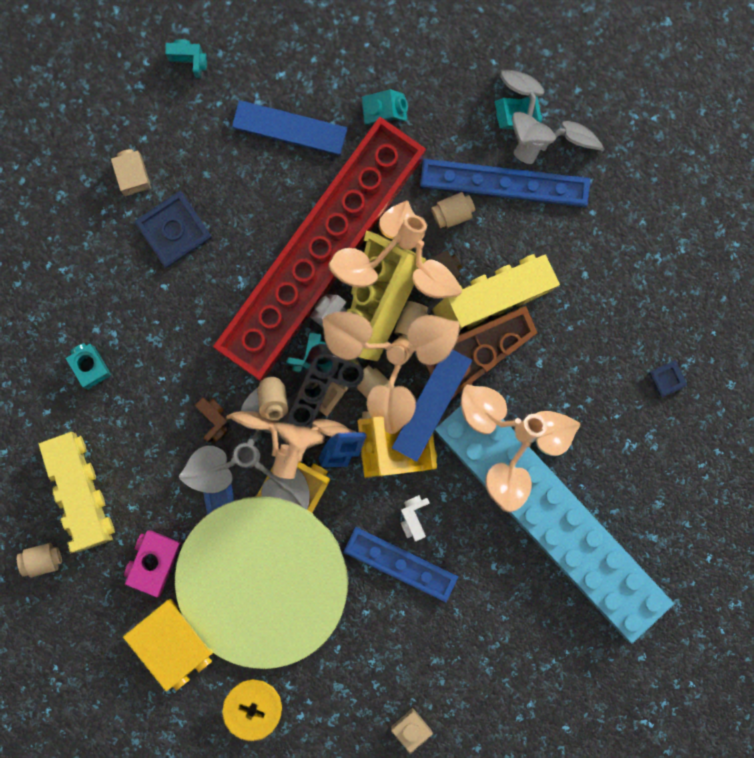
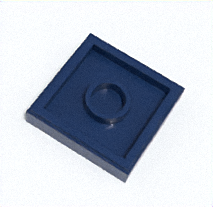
[134,190,212,269]

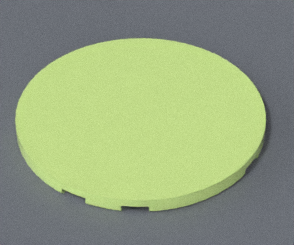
[175,496,348,669]

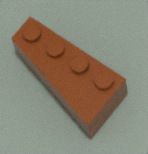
[424,306,537,398]

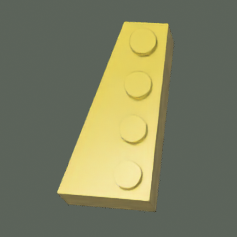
[347,231,426,361]
[432,254,560,331]
[39,432,115,552]

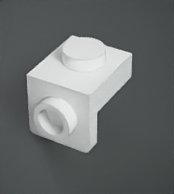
[310,294,347,328]
[401,496,429,541]

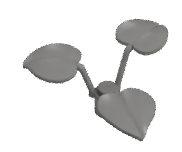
[499,70,604,164]
[179,388,310,510]

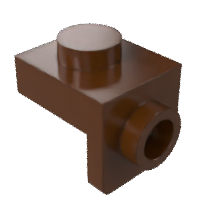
[195,398,230,443]

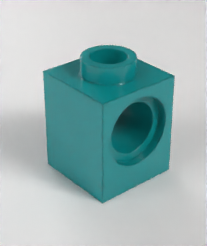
[65,343,111,390]

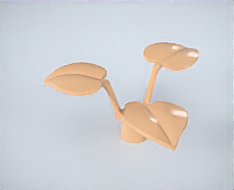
[329,201,462,298]
[323,312,459,434]
[461,384,580,512]
[226,411,355,479]

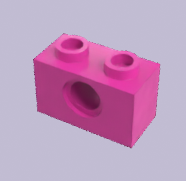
[124,530,182,597]

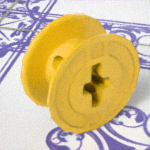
[222,679,282,741]

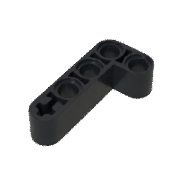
[277,344,364,448]

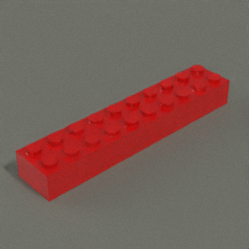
[213,117,426,382]

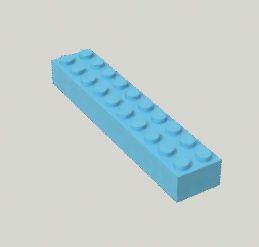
[434,406,674,643]

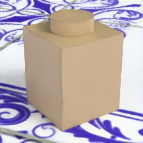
[111,149,151,196]
[391,708,432,753]

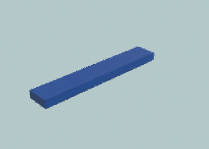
[420,159,590,207]

